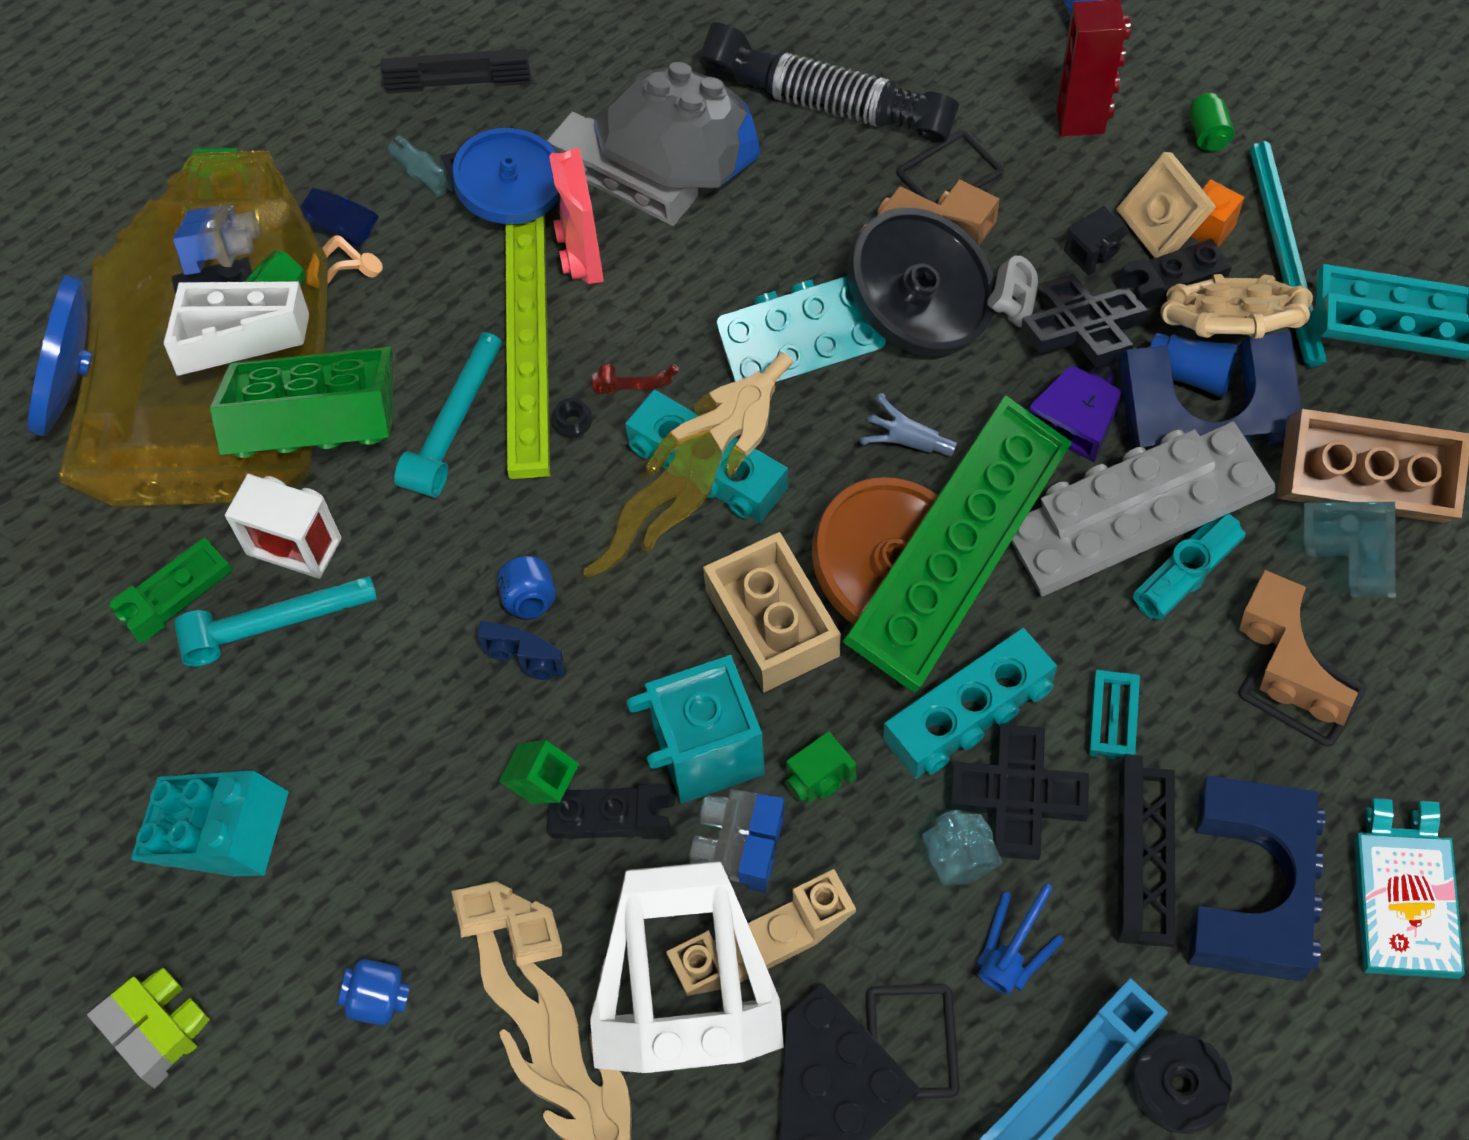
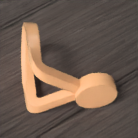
[311,235,383,288]

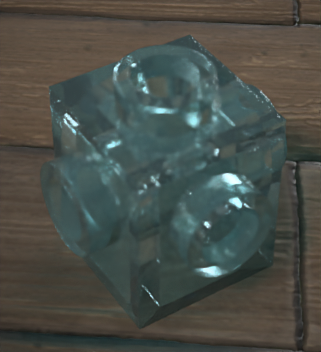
[922,810,1003,885]

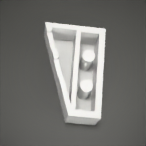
[164,281,309,376]

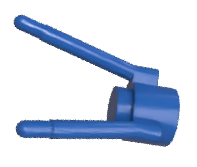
[976,884,1064,995]

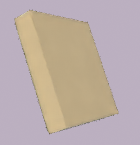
[1116,152,1216,258]

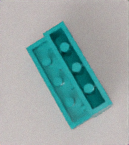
[1310,264,1469,361]

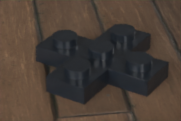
[1021,274,1148,367]
[950,724,1089,861]

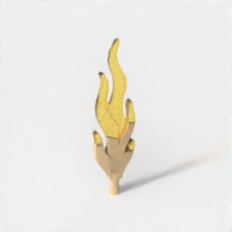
[584,352,793,577]

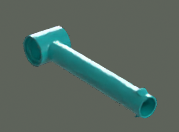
[394,332,502,498]
[174,576,377,667]

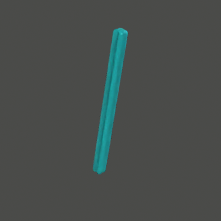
[1250,141,1327,369]

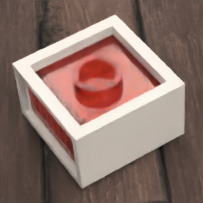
[225,474,342,579]

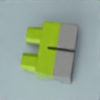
[87,968,210,1089]

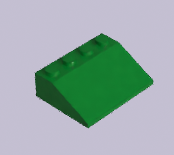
[210,347,393,457]

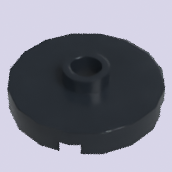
[1132,1033,1232,1134]

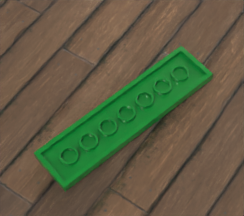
[842,395,1072,693]

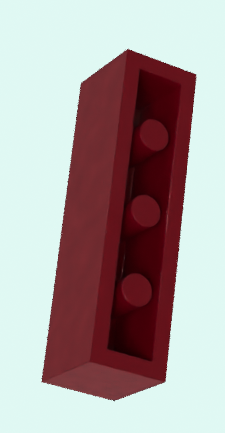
[1056,0,1131,137]

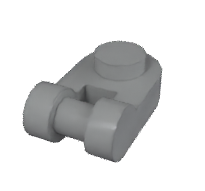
[987,255,1038,327]

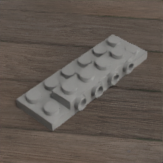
[1011,421,1275,597]

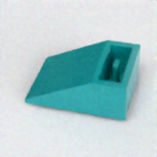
[131,771,289,877]

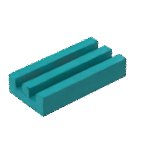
[1088,670,1140,759]

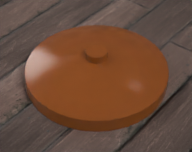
[812,477,938,624]

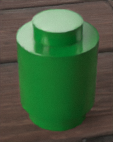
[1189,93,1235,151]

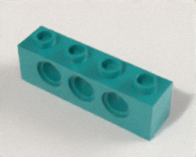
[625,389,788,523]
[883,628,1057,779]

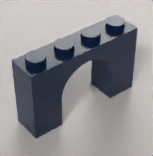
[1118,332,1302,451]
[1188,775,1325,982]

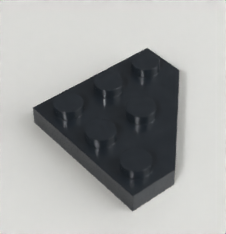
[780,983,920,1140]

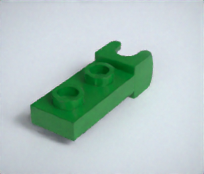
[109,537,233,643]

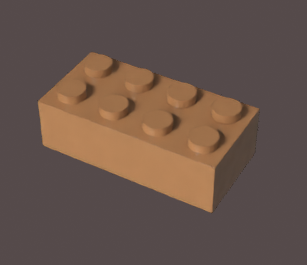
[1277,409,1469,523]

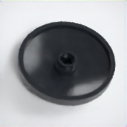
[847,208,996,356]

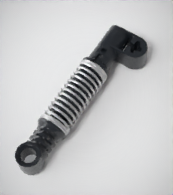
[699,22,960,142]

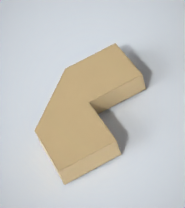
[452,881,562,966]

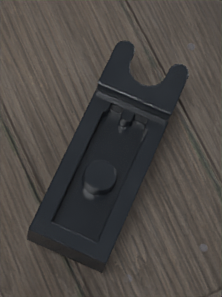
[1117,239,1232,308]
[548,784,675,839]

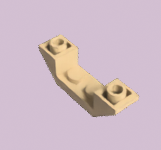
[666,869,856,996]

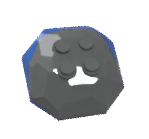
[594,62,760,188]

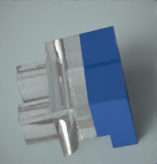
[173,204,261,275]
[690,789,785,893]

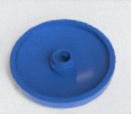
[27,275,92,437]

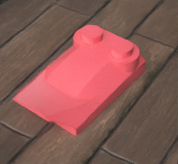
[549,148,604,284]

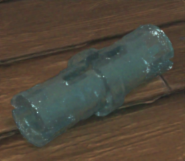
[388,136,450,197]

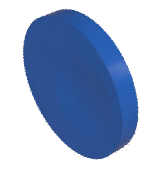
[453,128,560,224]

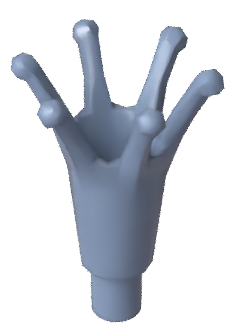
[859,393,957,457]

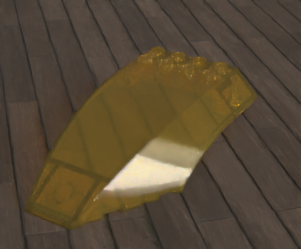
[58,151,328,506]

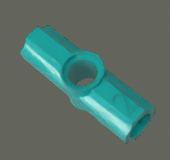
[1133,513,1246,621]

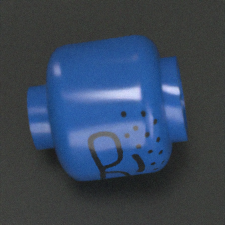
[497,556,556,619]

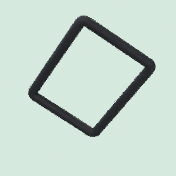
[896,130,1004,203]
[1239,643,1365,747]
[866,984,960,1099]

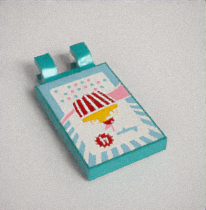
[1354,799,1465,979]

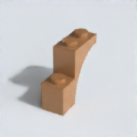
[860,179,1000,246]
[1239,570,1358,726]

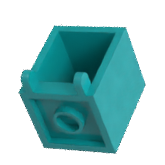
[627,655,765,804]

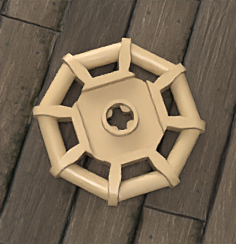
[1160,274,1313,339]

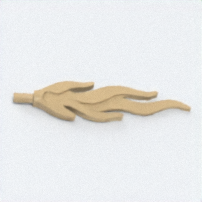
[453,906,632,1140]

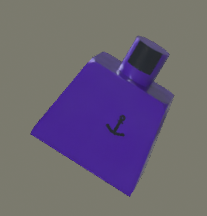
[1029,364,1121,462]

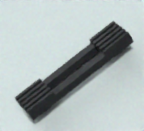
[381,48,531,94]

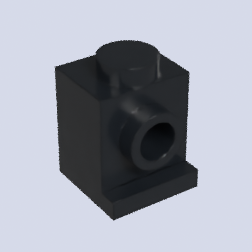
[1064,206,1128,276]

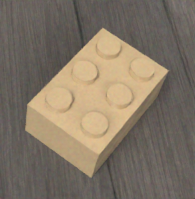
[703,532,841,693]

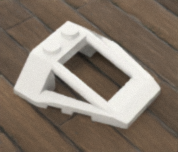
[590,861,784,1073]

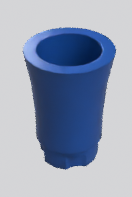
[1150,333,1239,399]

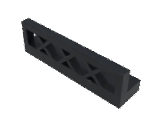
[1117,754,1176,947]

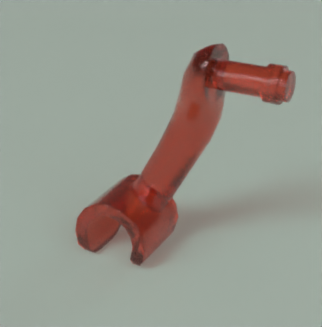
[592,364,679,394]

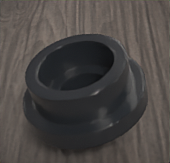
[552,398,593,437]

